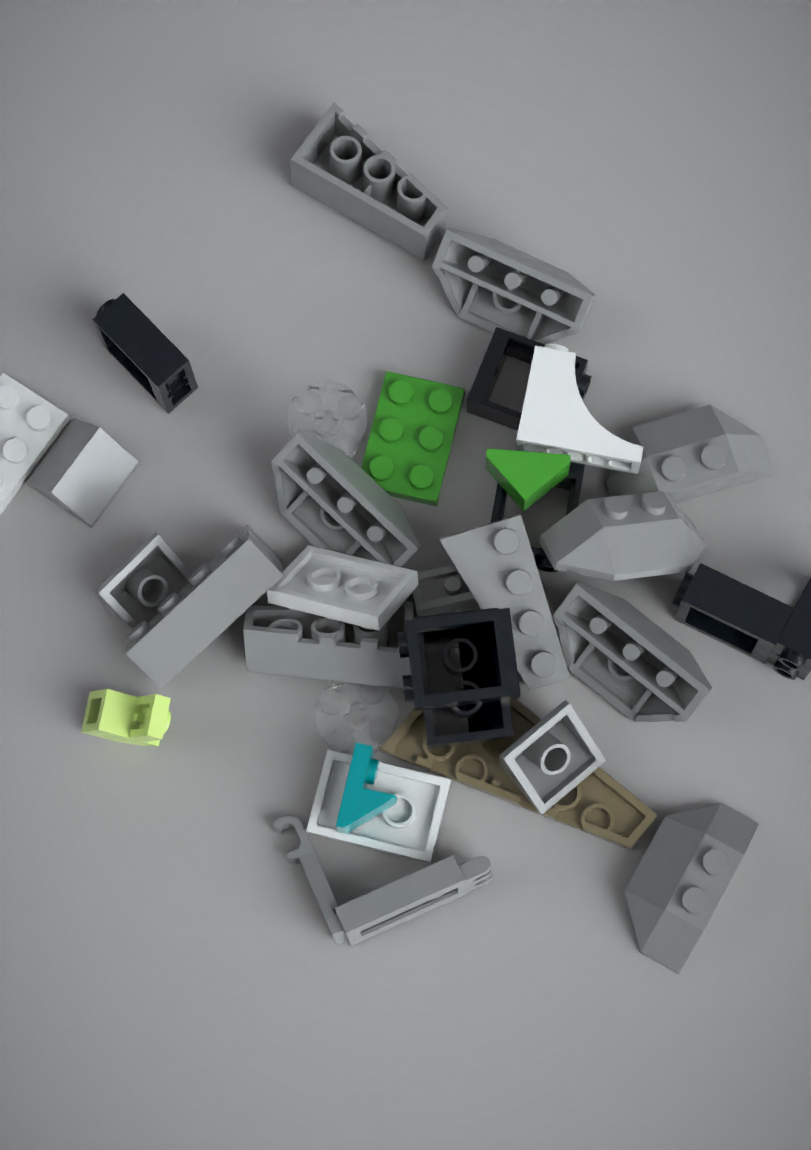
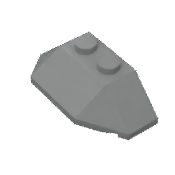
[432,228,595,344]
[604,405,774,503]
[271,431,421,567]
[539,491,707,581]
[553,582,712,722]
[624,803,759,974]

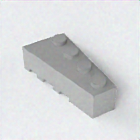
[290,102,448,261]
[439,514,570,690]
[125,525,284,689]
[243,601,413,688]

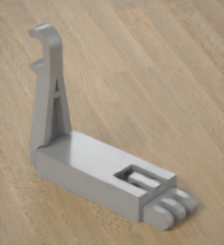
[272,815,493,946]

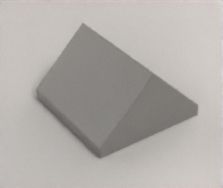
[26,418,140,528]
[95,532,193,631]
[499,700,607,815]

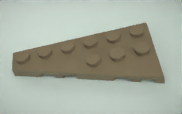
[380,699,658,850]

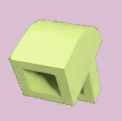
[81,689,171,746]

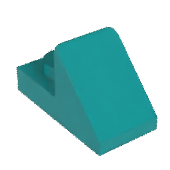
[336,743,397,834]

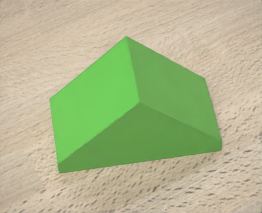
[486,448,571,512]

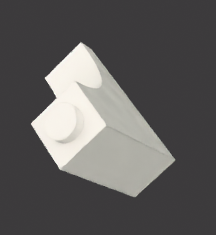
[516,344,644,474]

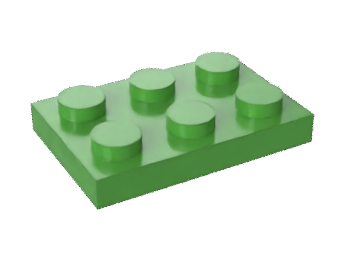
[361,371,465,507]

